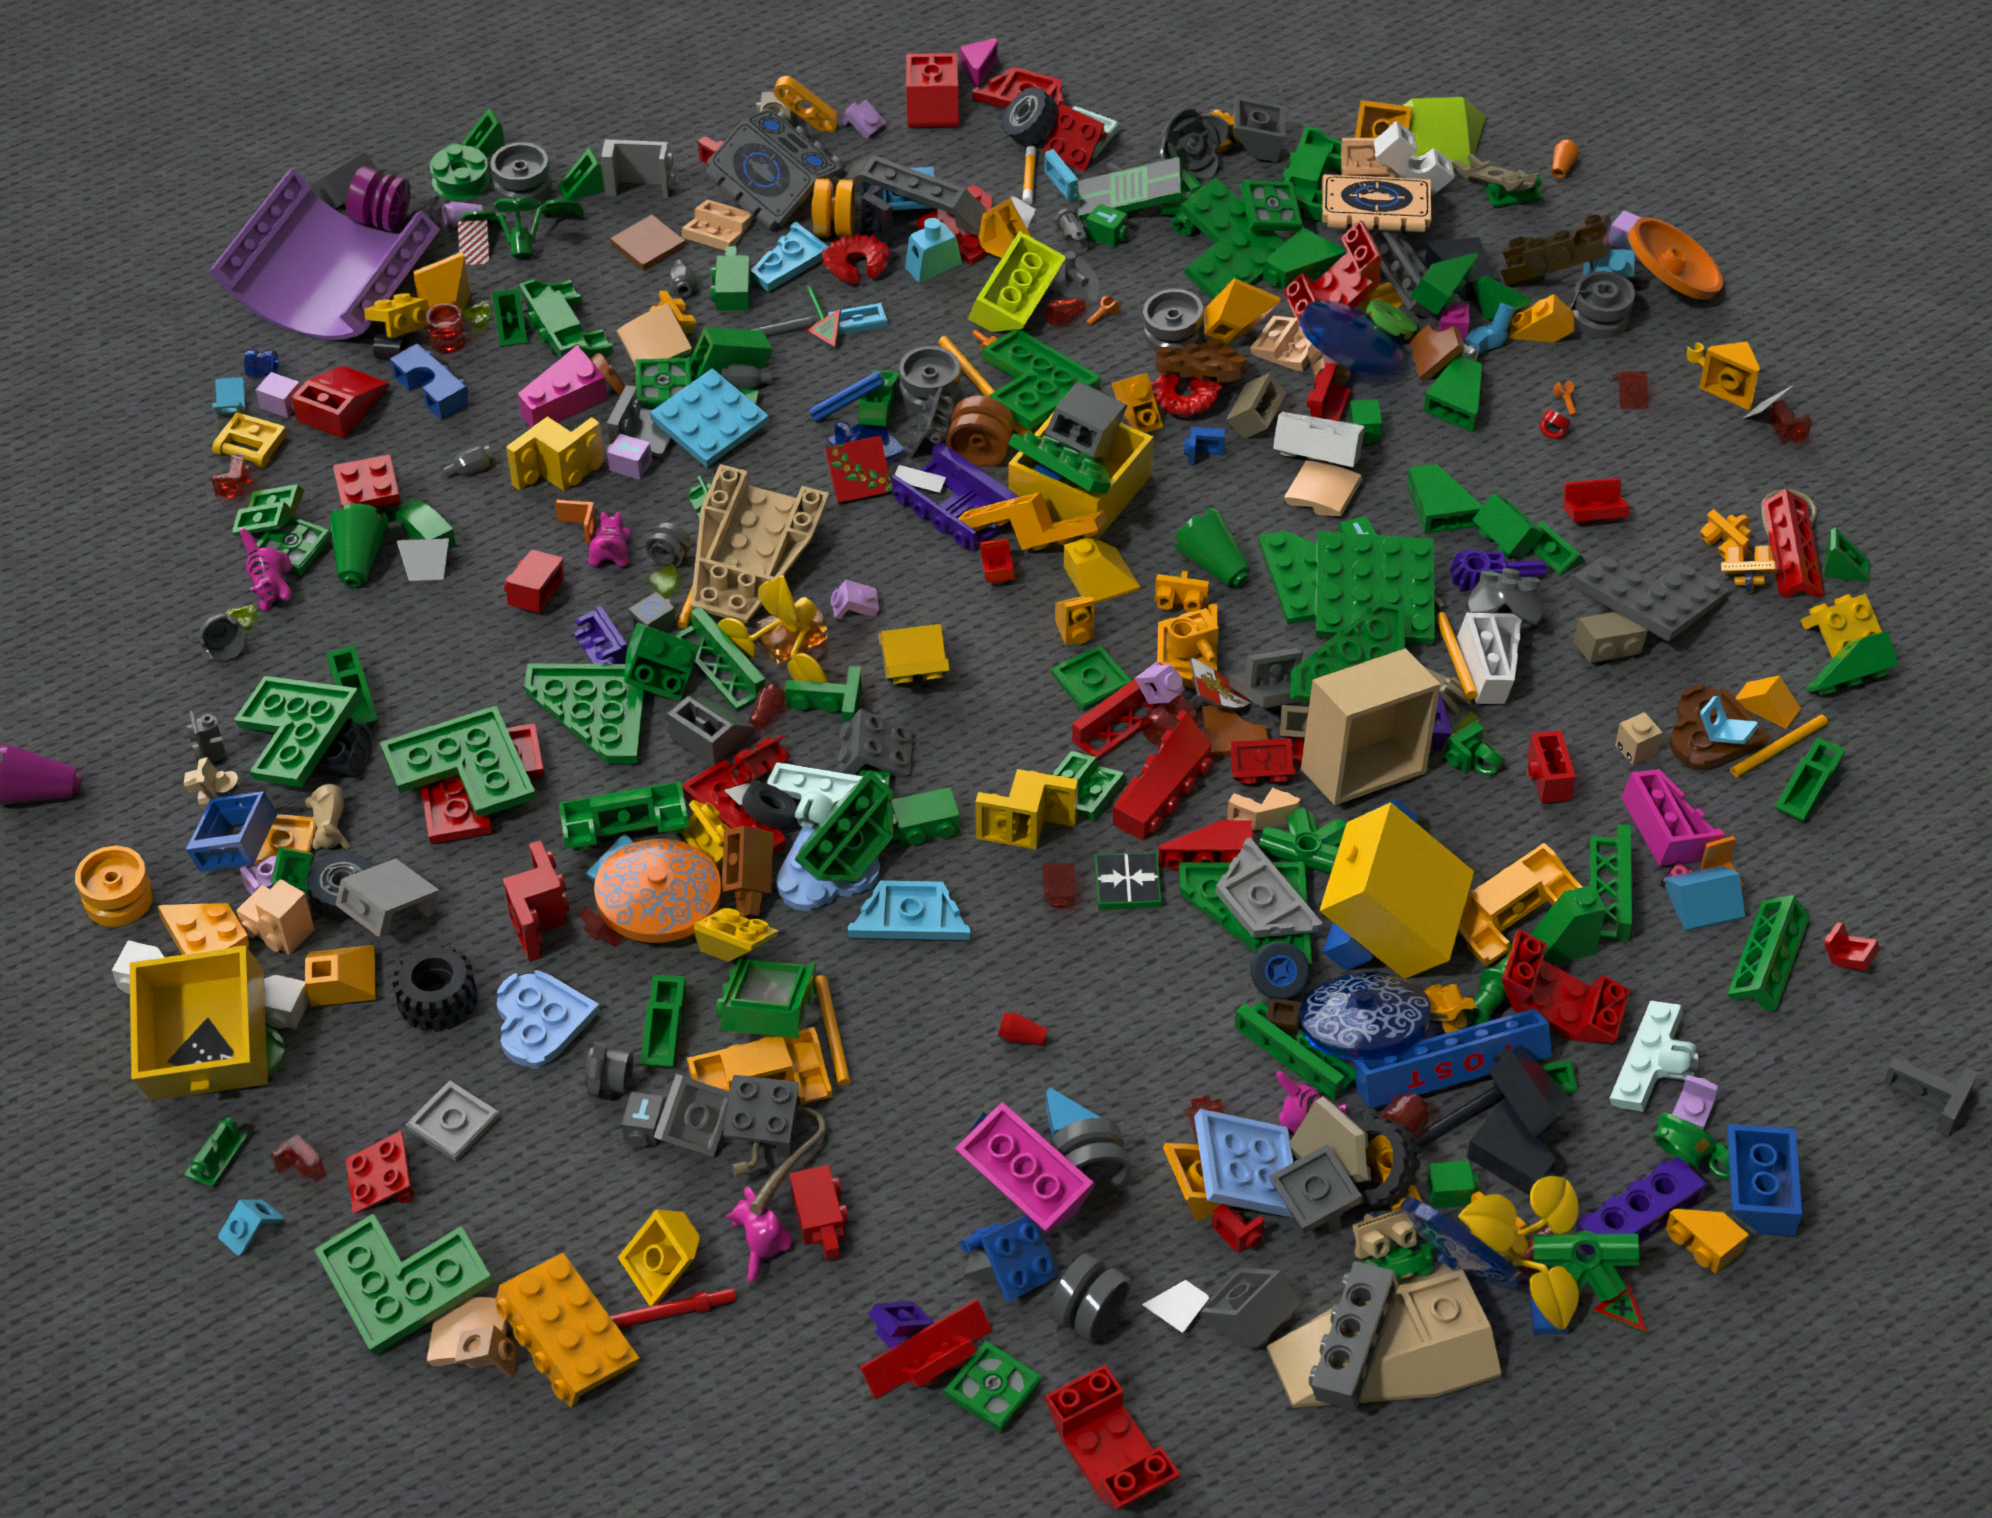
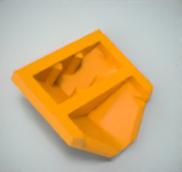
[978,198,1032,259]

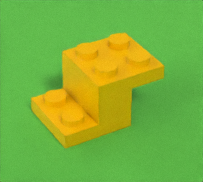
[506,416,605,491]
[878,624,949,684]
[976,769,1078,849]

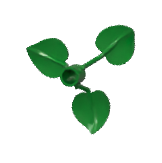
[460,198,584,258]

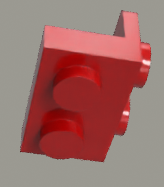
[1306,362,1350,421]
[1563,478,1629,524]
[1229,738,1295,784]

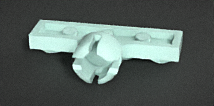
[767,762,888,829]
[1610,1001,1698,1112]

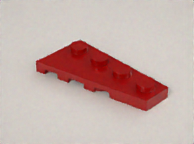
[682,759,786,856]

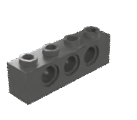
[1370,225,1435,319]
[1309,1261,1399,1411]

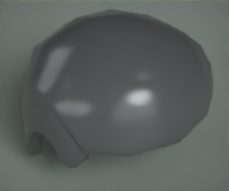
[199,613,247,662]

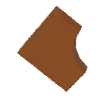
[1409,324,1465,381]
[1202,705,1268,758]

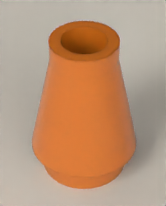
[1550,140,1579,179]

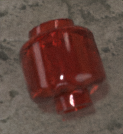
[1380,1092,1429,1139]

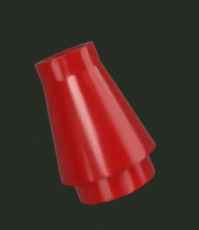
[997,1011,1047,1046]

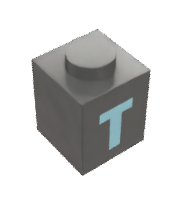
[621,1092,665,1147]

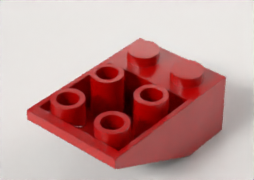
[292,365,389,439]

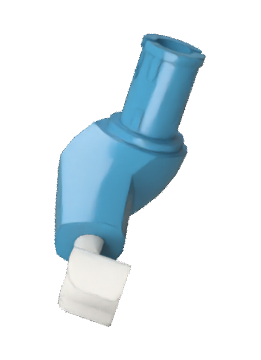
[1462,302,1516,361]

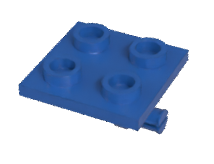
[960,1215,1059,1302]

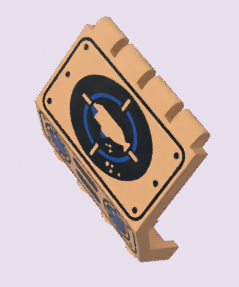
[1321,175,1431,232]

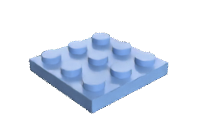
[1194,1109,1293,1218]

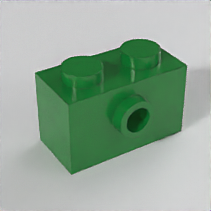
[1472,493,1544,559]

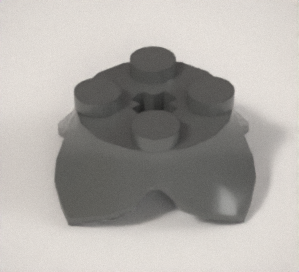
[1160,107,1230,180]
[1468,568,1544,625]

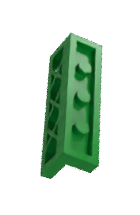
[674,606,767,712]
[1590,824,1632,942]
[1727,895,1810,1011]
[1234,1001,1356,1101]

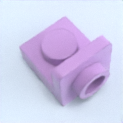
[1672,1075,1719,1130]

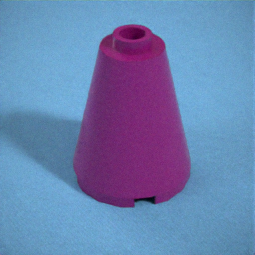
[0,744,82,805]

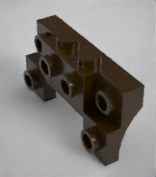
[1500,214,1612,286]

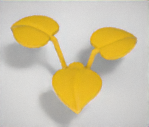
[717,575,828,683]
[1458,1176,1579,1330]

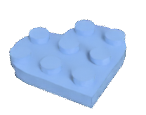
[776,826,880,911]
[497,970,600,1069]

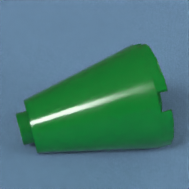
[330,504,389,588]
[1173,507,1250,587]

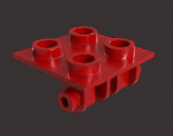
[1042,104,1108,172]
[346,1131,414,1214]

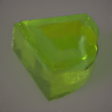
[462,300,490,331]
[648,564,677,599]
[226,604,257,630]
[1451,711,1479,736]

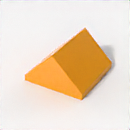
[1699,341,1760,410]
[1163,1143,1233,1222]

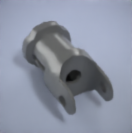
[1054,208,1089,253]

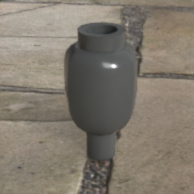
[669,260,696,298]
[721,364,772,390]
[443,445,495,478]

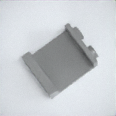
[601,139,675,198]
[335,858,439,937]

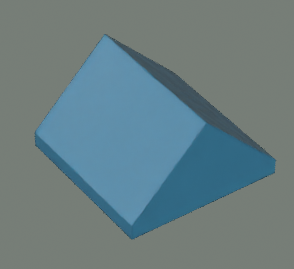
[1664,865,1745,931]

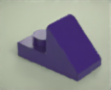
[868,1301,935,1348]

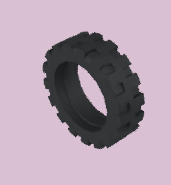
[1354,1116,1420,1209]

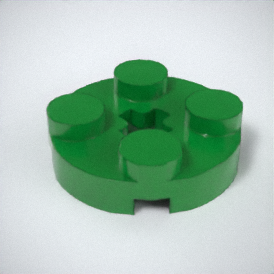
[1365,1244,1436,1282]

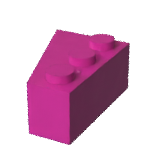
[518,345,607,428]

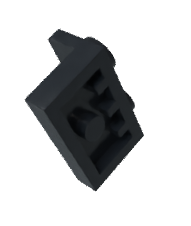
[861,185,893,248]

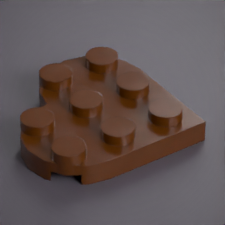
[1155,339,1247,382]
[1669,684,1769,771]

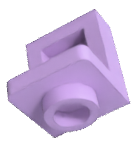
[841,99,886,139]
[831,579,879,619]

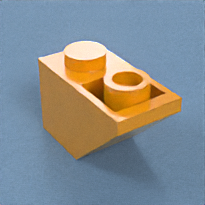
[1510,294,1574,343]
[1111,373,1163,433]
[1055,596,1095,645]
[1666,1209,1749,1274]

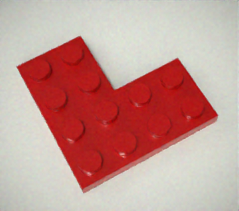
[421,723,545,844]

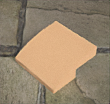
[1341,138,1395,178]
[682,199,754,251]
[617,304,692,366]
[1250,316,1326,372]
[1284,461,1363,516]
[427,1297,508,1368]

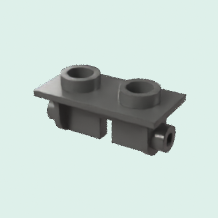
[187,711,226,762]

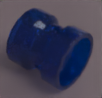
[244,349,279,377]

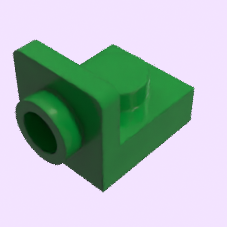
[1445,721,1484,774]

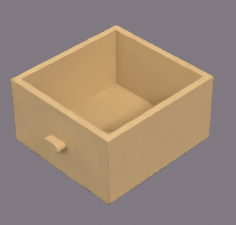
[1301,648,1441,805]

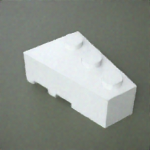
[1273,412,1365,467]
[1457,613,1522,704]

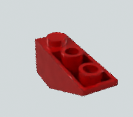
[1158,820,1253,870]

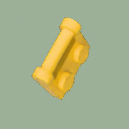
[212,412,287,468]

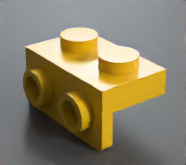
[364,293,429,338]
[681,800,730,871]

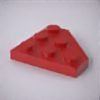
[916,184,992,266]

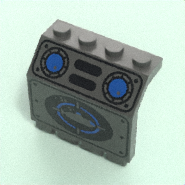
[704,108,847,230]

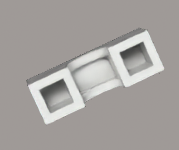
[1374,121,1454,196]

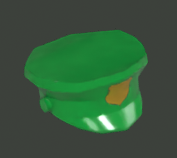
[1653,1112,1716,1169]

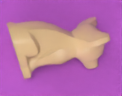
[305,784,350,850]

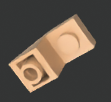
[1227,788,1300,831]

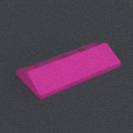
[955,1102,1095,1233]

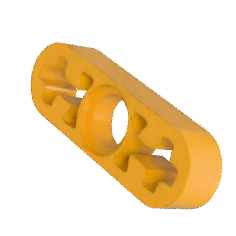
[774,76,838,132]

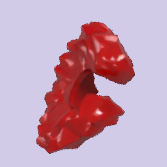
[822,233,890,286]
[1150,374,1222,419]

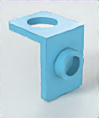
[213,377,246,415]
[1700,696,1759,744]
[218,1199,284,1256]

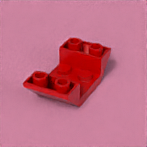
[906,53,959,127]
[1283,220,1382,327]
[1501,929,1630,1042]
[1045,1365,1180,1510]

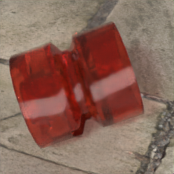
[426,303,466,354]
[1140,695,1198,748]

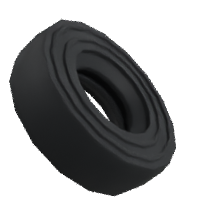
[742,783,797,829]

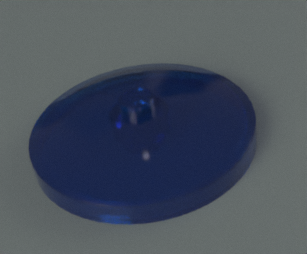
[1300,300,1404,375]

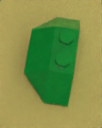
[794,770,893,882]

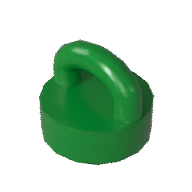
[1471,742,1506,776]
[1706,1142,1730,1180]

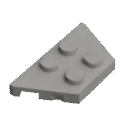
[1215,837,1323,938]

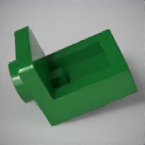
[270,846,313,895]

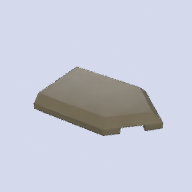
[1290,1096,1371,1183]

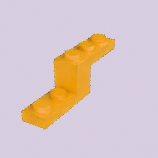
[958,491,1108,551]

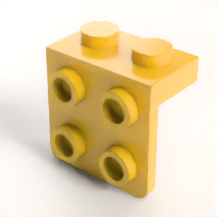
[1801,593,1882,659]

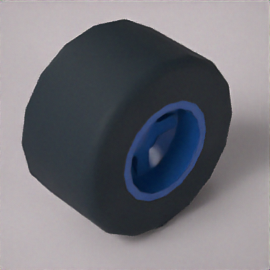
[1250,942,1309,999]

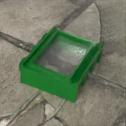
[716,956,816,1039]

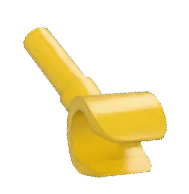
[1687,342,1705,367]

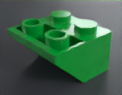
[624,623,700,702]

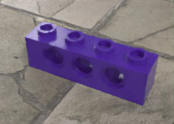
[1576,1156,1706,1256]

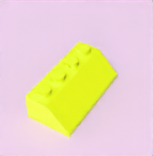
[968,231,1065,332]

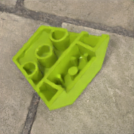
[1403,97,1486,171]

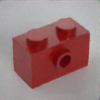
[504,549,564,613]
[1527,730,1576,804]

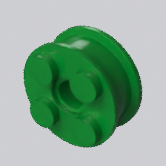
[430,144,490,201]

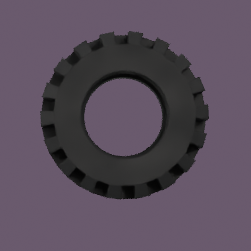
[392,944,478,1032]

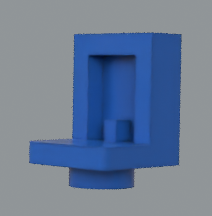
[1184,427,1225,465]

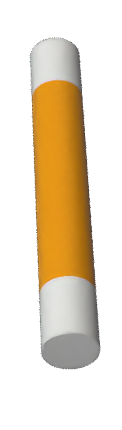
[1022,146,1036,204]

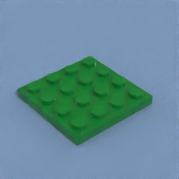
[1315,531,1435,645]

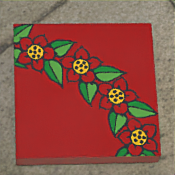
[824,436,893,503]

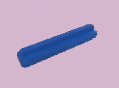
[810,371,885,422]

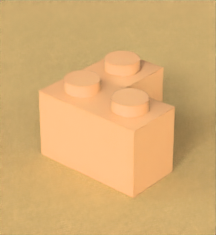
[237,879,314,955]

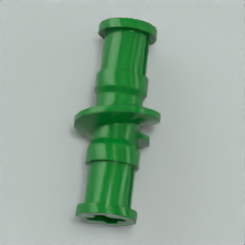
[1463,943,1513,1025]

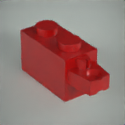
[789,1165,849,1261]

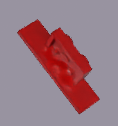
[859,1299,992,1399]

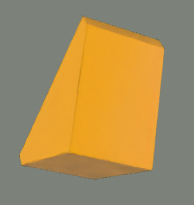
[1736,676,1801,729]

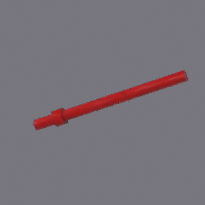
[610,1288,736,1328]

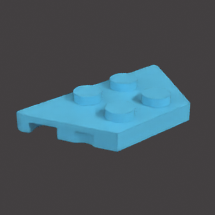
[848,881,970,940]

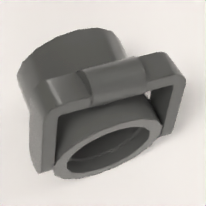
[585,1041,634,1095]

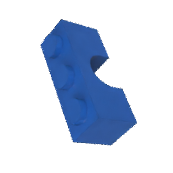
[390,344,469,420]

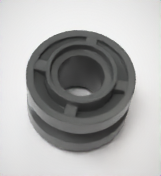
[645,522,692,568]

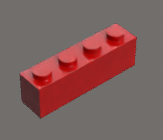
[1113,709,1213,841]

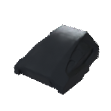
[312,718,372,777]

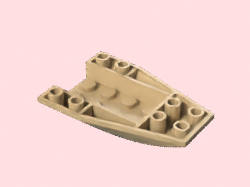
[691,464,829,624]
[1267,1259,1502,1408]

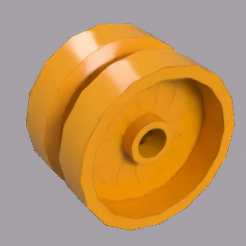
[812,179,855,239]
[75,846,153,927]

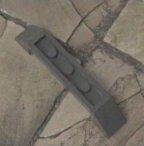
[843,155,988,236]

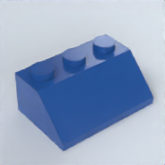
[1727,1124,1802,1236]

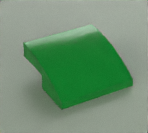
[232,484,304,536]
[1052,751,1127,821]

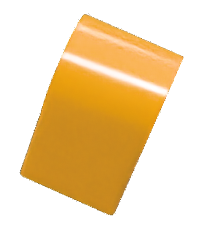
[1167,608,1219,662]

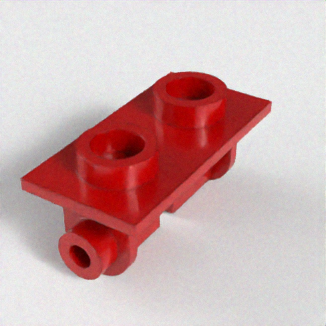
[728,734,790,783]

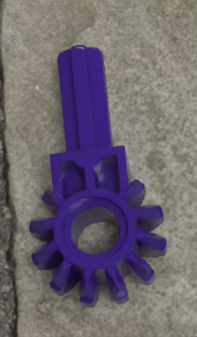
[1450,547,1547,592]

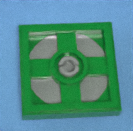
[1240,180,1303,231]
[635,358,691,409]
[256,516,332,575]
[944,1340,1042,1433]

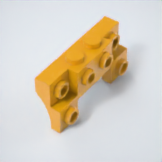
[1457,843,1582,967]
[687,1027,832,1105]

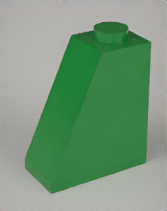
[1263,228,1346,290]
[691,327,772,382]
[1424,355,1482,433]
[1407,464,1482,534]
[1530,885,1606,964]

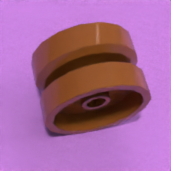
[946,396,1013,467]

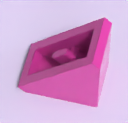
[960,38,998,88]

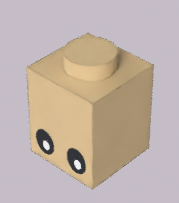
[1615,712,1663,765]

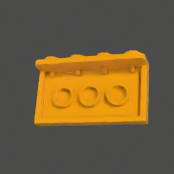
[495,1253,639,1407]

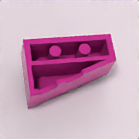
[1621,769,1725,867]

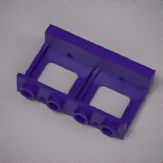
[892,442,1019,552]

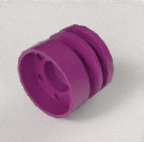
[346,166,411,232]

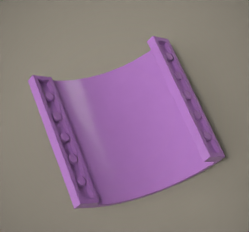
[208,168,440,340]

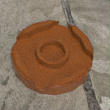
[591,353,626,396]

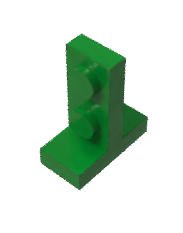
[785,666,862,725]

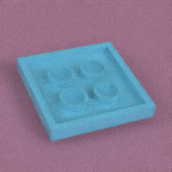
[650,368,769,468]

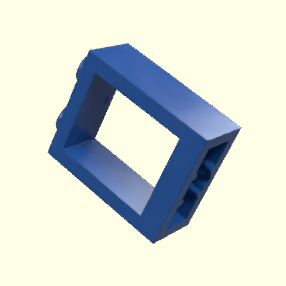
[186,791,278,872]

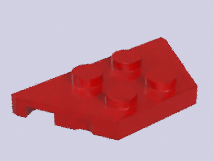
[972,67,1063,110]

